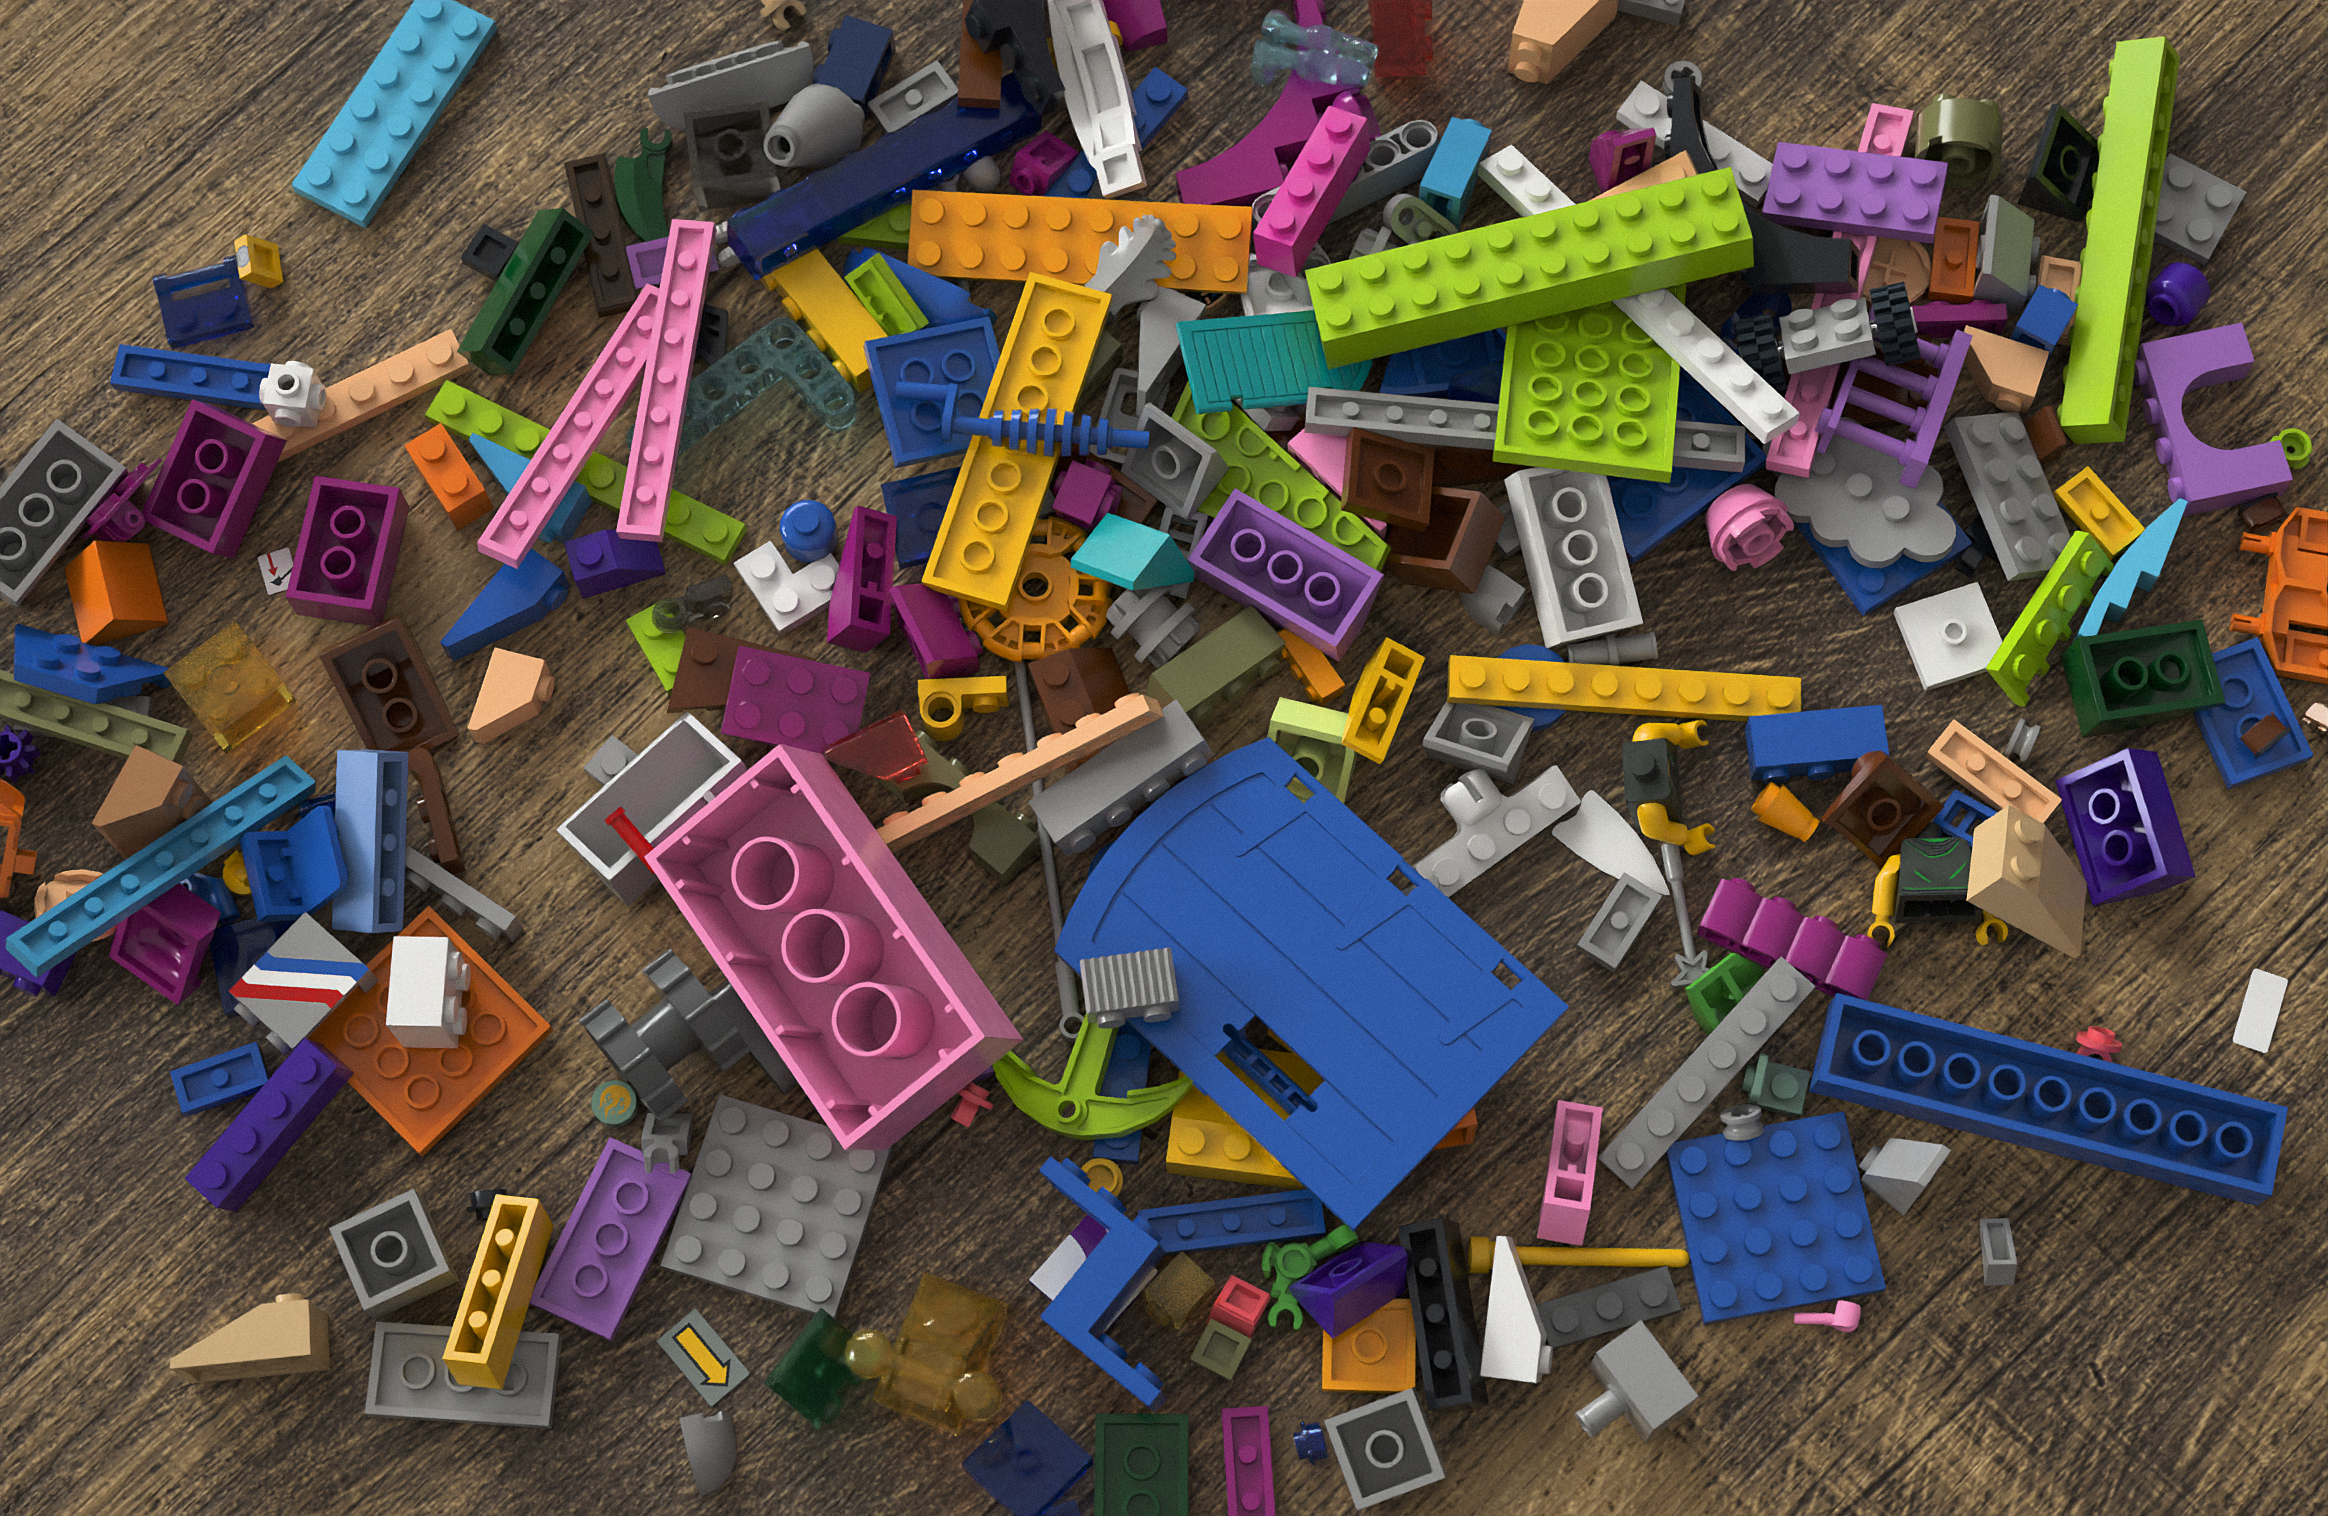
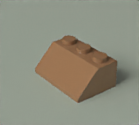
[92,745,213,860]

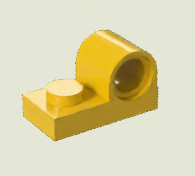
[918,676,1009,742]

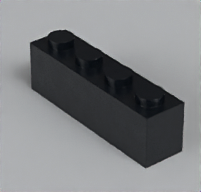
[1398,1217,1489,1414]

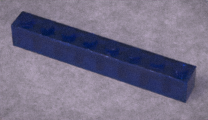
[727,72,1042,281]

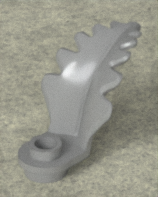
[1084,214,1176,326]

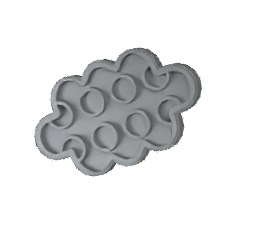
[1762,417,1956,568]

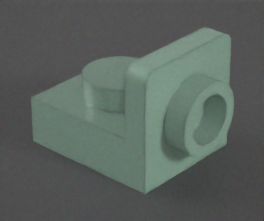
[1741,1053,1810,1119]

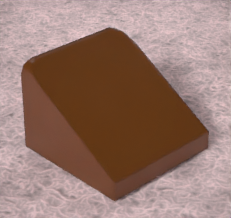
[2023,405,2067,465]

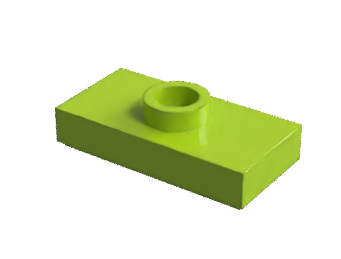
[844,252,929,336]

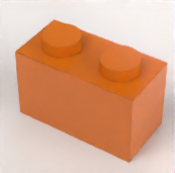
[404,423,494,531]

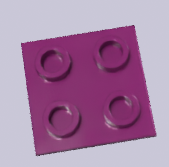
[82,458,162,542]

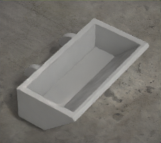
[555,711,748,906]

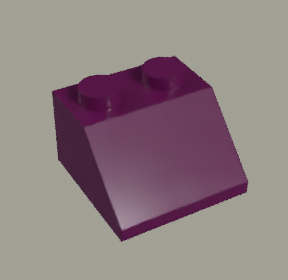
[889,584,983,679]

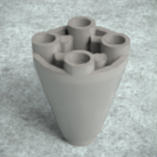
[764,84,865,169]

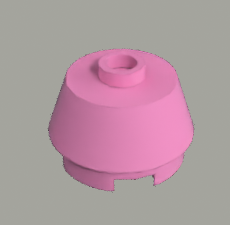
[1705,484,1794,571]

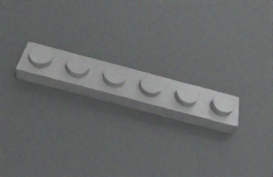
[1598,956,1816,1190]

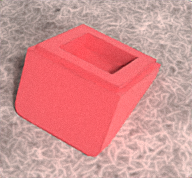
[1207,1274,1271,1338]

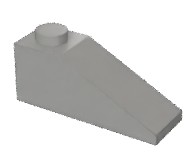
[1136,287,1206,417]
[1859,1138,1951,1216]

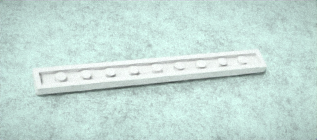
[1477,145,1800,444]

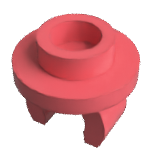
[2076,1026,2122,1063]
[951,1082,994,1128]

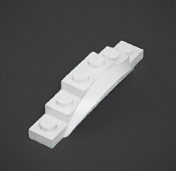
[1047,0,1147,200]

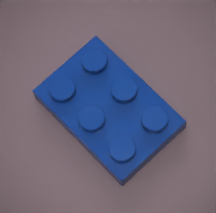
[2192,637,2314,790]

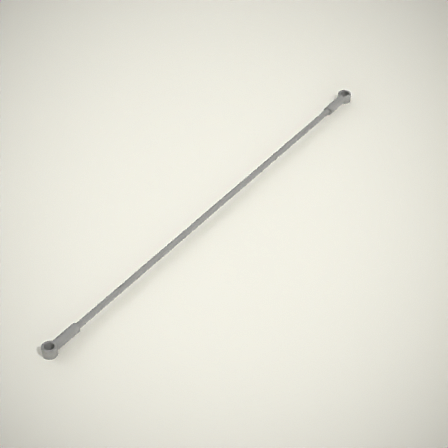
[934,163,1084,1043]

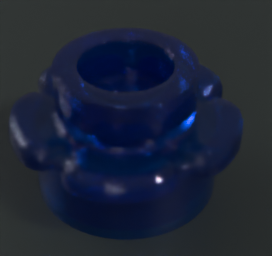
[1293,1420,1329,1466]

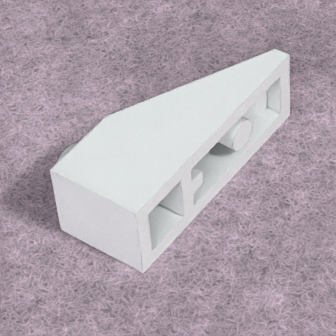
[1480,1236,1553,1383]

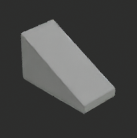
[1979,1218,2017,1286]

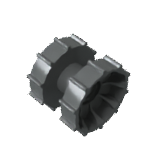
[578,949,752,1123]

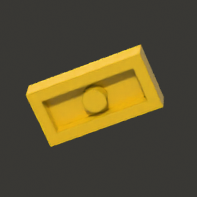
[2053,466,2145,561]

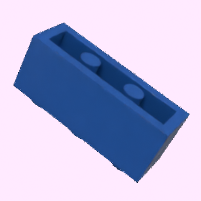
[1744,705,1889,784]

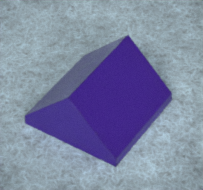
[1288,1241,1407,1339]

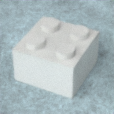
[386,936,471,1048]

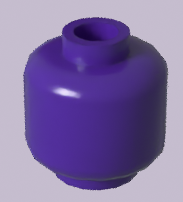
[2145,262,2211,327]

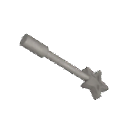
[1661,843,1710,989]

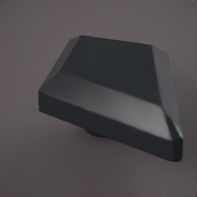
[695,303,729,374]

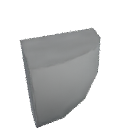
[1459,565,1526,637]
[679,1411,737,1497]

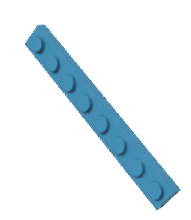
[6,755,316,978]

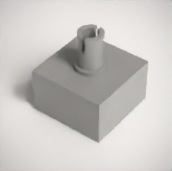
[1574,1320,1699,1443]

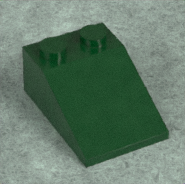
[2061,620,2225,738]

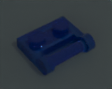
[152,254,255,349]

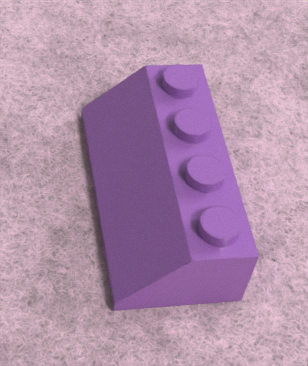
[1188,489,1384,662]

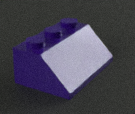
[2055,748,2196,906]

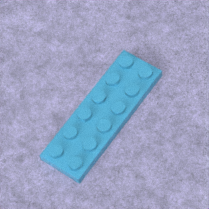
[291,0,498,228]

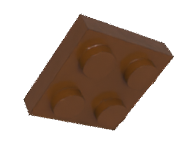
[1341,427,1435,532]

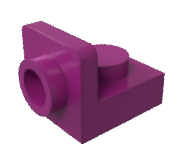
[1008,130,1079,196]

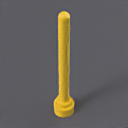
[1468,1236,1690,1274]

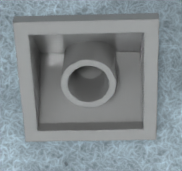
[1121,403,1229,520]
[1422,701,1534,784]

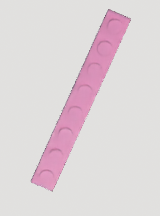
[616,219,717,542]
[477,283,659,569]

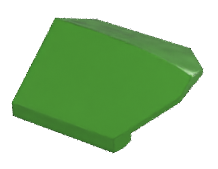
[1685,953,1765,1036]

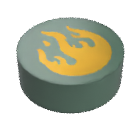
[591,1080,639,1128]

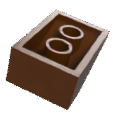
[319,612,460,753]

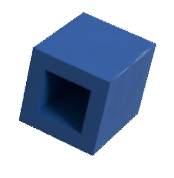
[2010,285,2078,363]

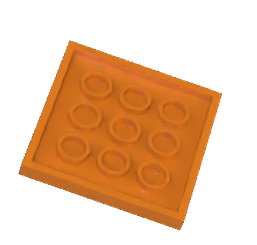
[307,906,554,1157]

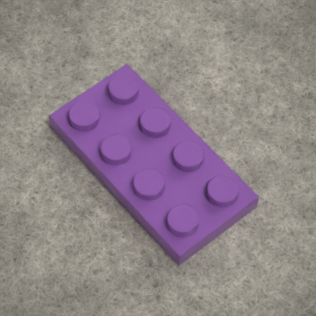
[1762,142,1948,244]
[529,1137,692,1342]

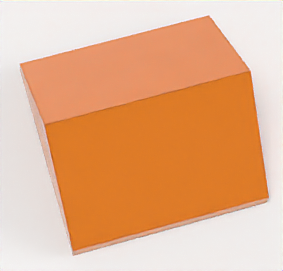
[64,541,169,646]

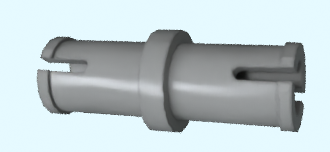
[1566,631,1658,666]

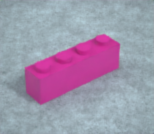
[1253,106,1370,278]

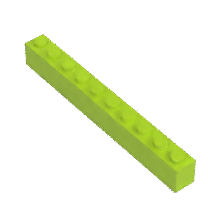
[2057,36,2180,444]

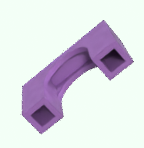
[2133,322,2293,517]

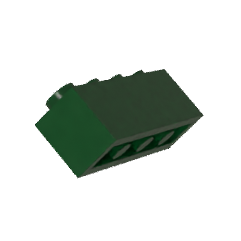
[457,208,595,375]

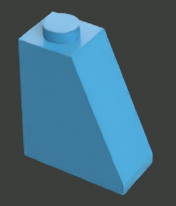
[1419,117,1492,231]

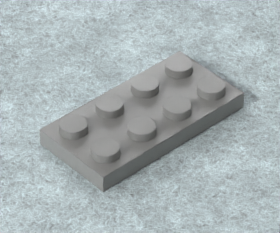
[1944,412,2071,581]
[365,1322,562,1429]

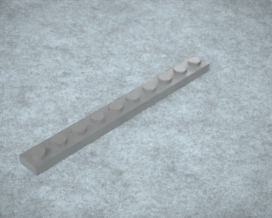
[1304,387,1746,473]

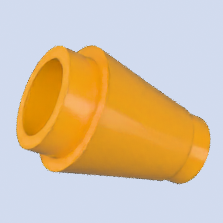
[1751,781,1820,842]

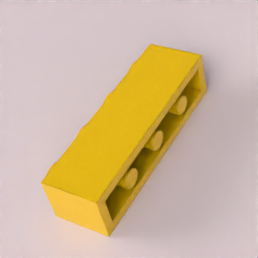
[756,224,889,393]
[443,1195,554,1389]

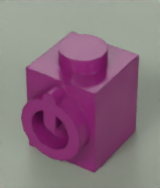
[1051,460,1123,532]

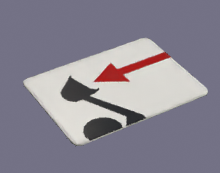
[258,548,293,595]

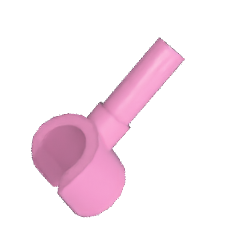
[1794,1301,1861,1333]

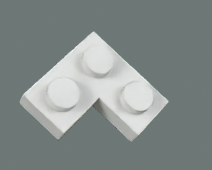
[734,540,839,637]

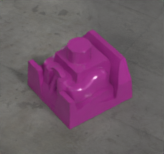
[109,883,221,1005]

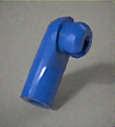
[180,873,241,924]

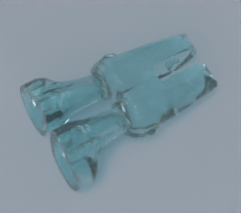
[1252,10,1379,87]

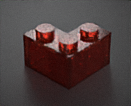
[1368,0,1433,78]

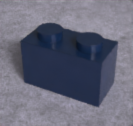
[812,15,896,120]

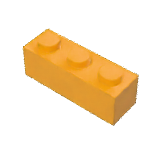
[1277,629,1345,707]

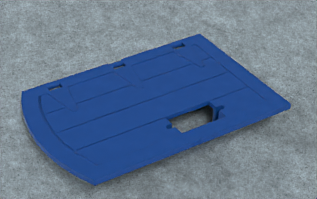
[1054,737,1569,1232]

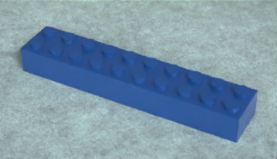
[1809,993,2288,1206]

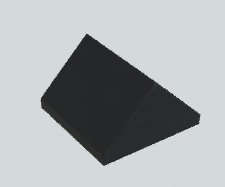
[2018,104,2100,222]

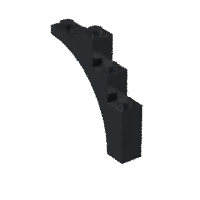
[964,0,1066,117]
[1652,78,1860,295]

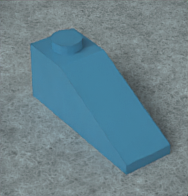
[468,433,592,544]

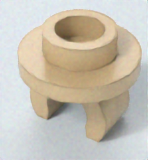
[760,0,806,31]

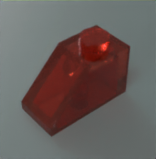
[820,710,928,784]

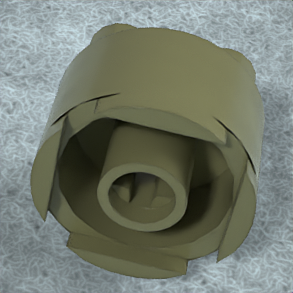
[1915,94,2003,189]

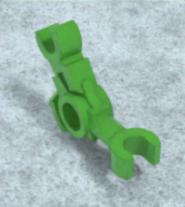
[1262,1224,1359,1331]

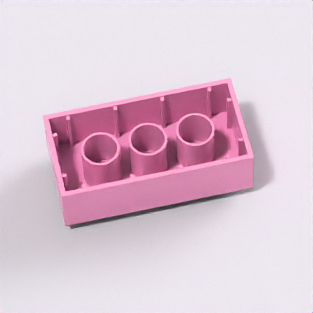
[644,744,1023,1150]

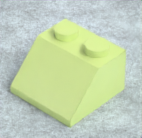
[1267,697,1358,805]

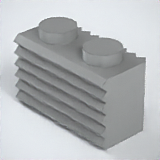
[1080,947,1180,1029]

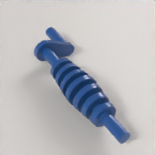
[896,381,1150,457]

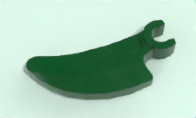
[614,127,672,242]

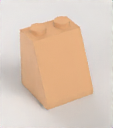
[1507,0,1619,84]

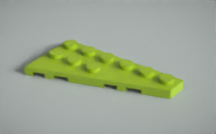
[1171,380,1391,572]

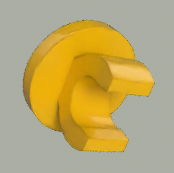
[223,850,252,896]

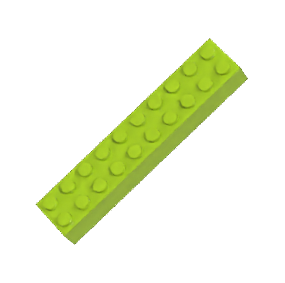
[1305,167,1754,369]

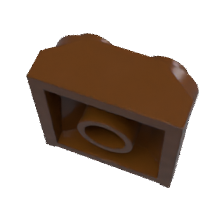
[1821,750,1944,870]

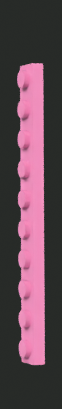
[1766,103,1914,478]

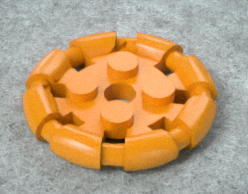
[957,516,1114,664]

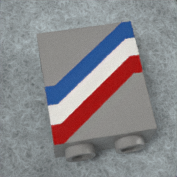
[229,912,379,1056]

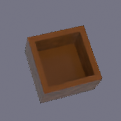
[1384,486,1506,594]

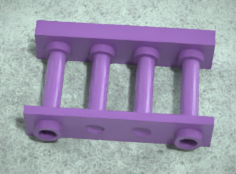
[1815,306,1973,489]

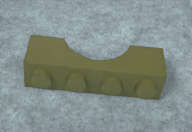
[869,725,1040,887]

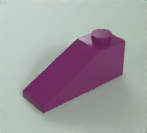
[1589,128,1657,194]
[827,506,897,653]

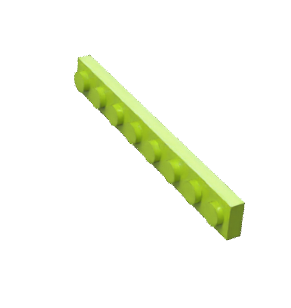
[425,380,747,566]

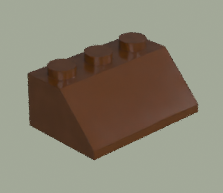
[1028,648,1130,774]

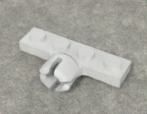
[1411,765,1581,897]

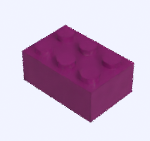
[142,399,287,558]
[285,476,409,626]
[720,646,870,761]

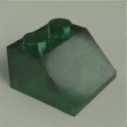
[763,1308,873,1430]

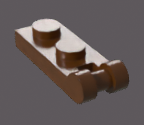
[408,748,466,875]

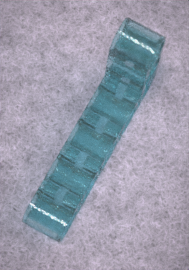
[626,318,858,457]

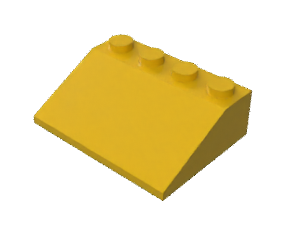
[1166,1049,1325,1190]

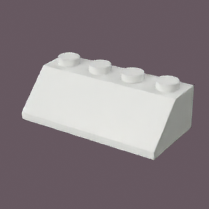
[1504,467,1643,649]

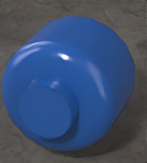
[780,500,838,563]

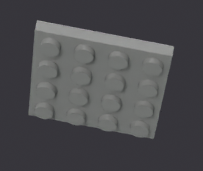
[660,1094,893,1321]

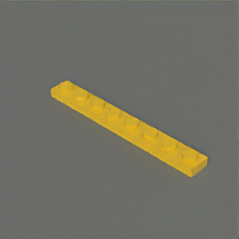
[1447,655,1801,722]

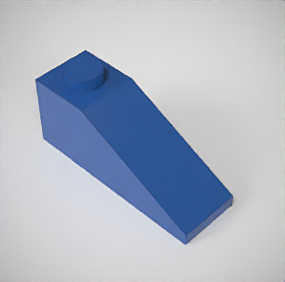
[440,548,570,661]

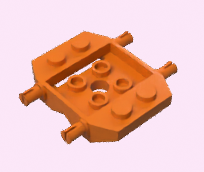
[2230,507,2328,685]

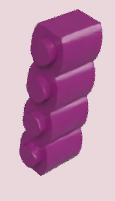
[1696,878,1888,1001]

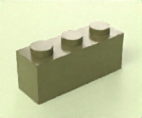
[1145,605,1286,726]

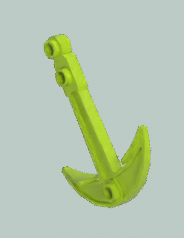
[992,1013,1193,1140]

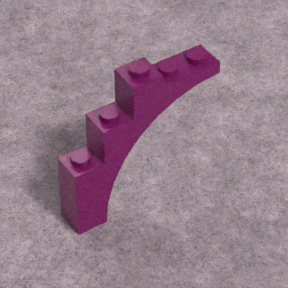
[1175,0,1366,207]

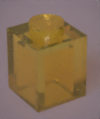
[1144,1251,1216,1330]

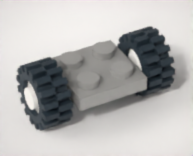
[1735,282,1921,392]

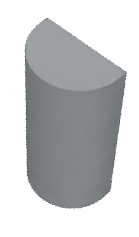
[0,419,128,607]

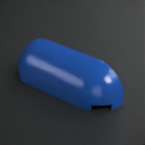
[842,247,998,330]

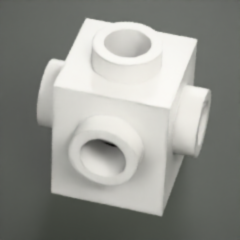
[259,361,326,428]

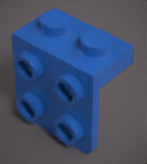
[239,806,348,922]

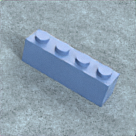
[332,749,408,933]

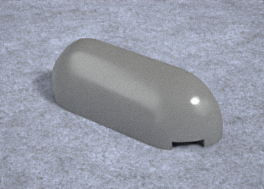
[648,40,813,131]

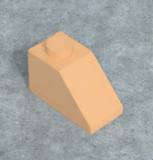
[1963,325,2049,414]
[468,648,555,744]

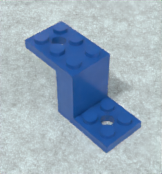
[1039,1156,1167,1413]

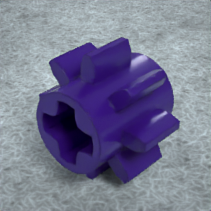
[0,725,41,783]

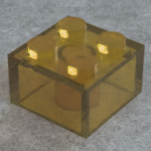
[163,620,297,754]

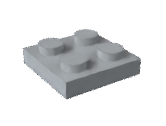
[2154,153,2246,266]

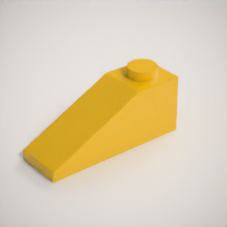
[1341,637,1425,764]

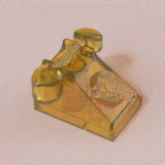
[845,1272,1010,1436]

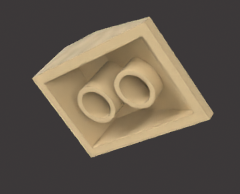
[1967,805,2087,959]
[170,1294,330,1384]

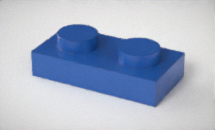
[170,1042,270,1117]

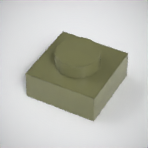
[1190,1318,1252,1383]

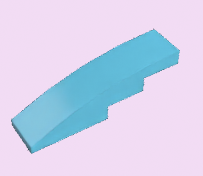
[2072,498,2188,643]

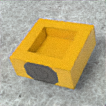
[235,234,283,289]

